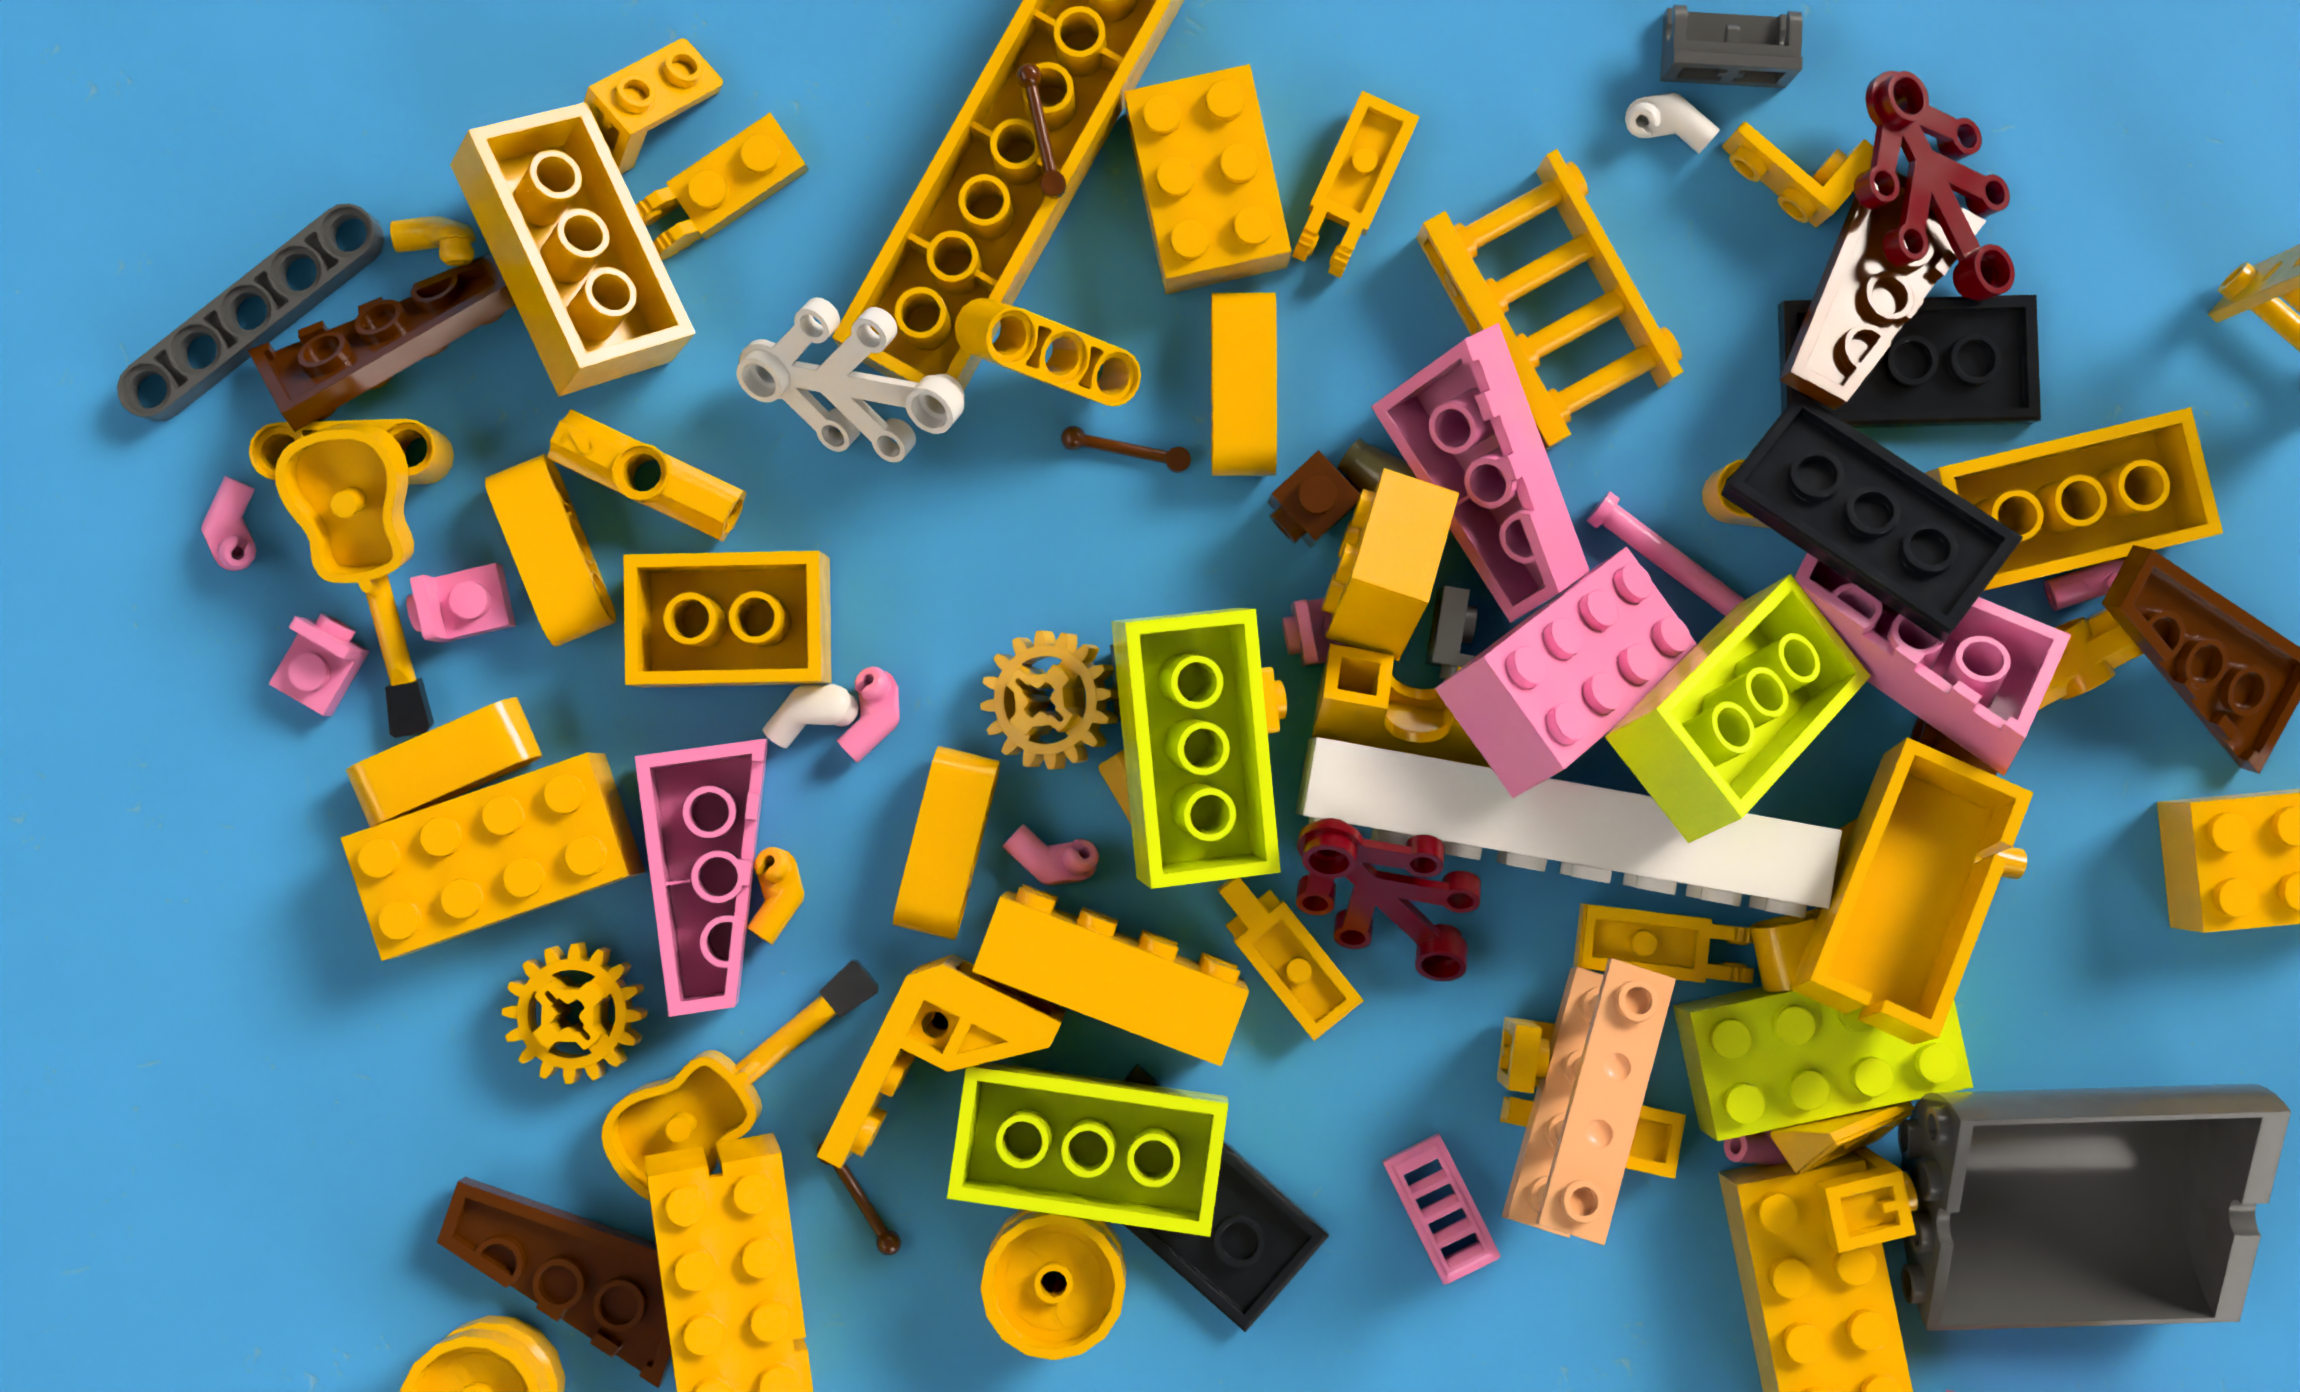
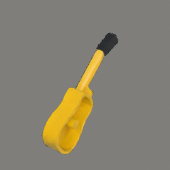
[275,424,434,738]
[601,959,879,1201]

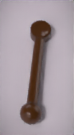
[1016,63,1066,199]
[1061,426,1191,473]
[817,1140,901,1255]

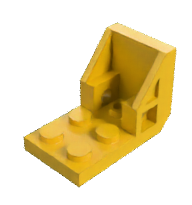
[817,954,1066,1168]

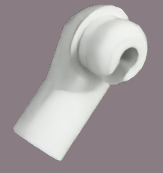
[1625,93,1720,154]
[762,684,859,749]

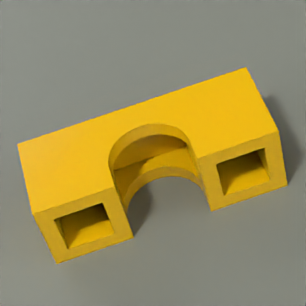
[1312,644,1491,768]

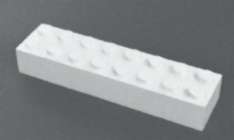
[1295,737,1842,918]

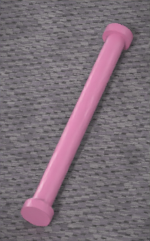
[1586,491,1746,616]

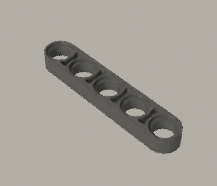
[117,203,384,422]

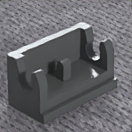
[1660,5,1803,88]

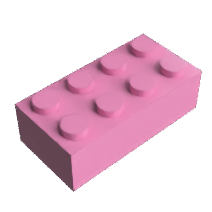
[1434,547,1697,798]

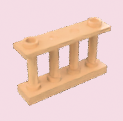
[1501,958,1676,1245]

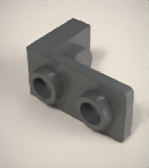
[1425,586,1477,679]

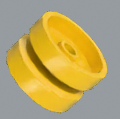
[980,1209,1127,1360]
[400,1315,566,1392]

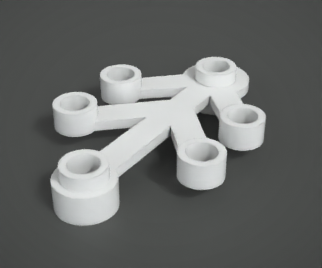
[736,297,965,463]

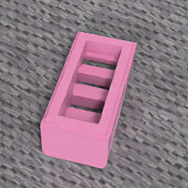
[1382,1133,1501,1285]

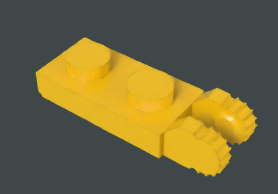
[1292,91,1420,278]
[636,112,809,260]
[1573,903,1754,983]

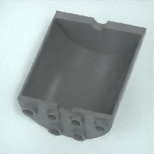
[1898,1084,2291,1331]

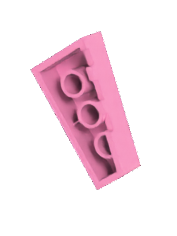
[1371,323,1590,623]
[1794,553,2071,776]
[634,738,769,1017]

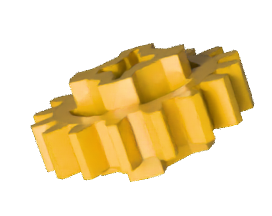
[980,630,1119,770]
[502,942,648,1084]

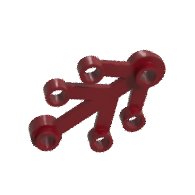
[1854,71,2015,301]
[1296,818,1481,982]

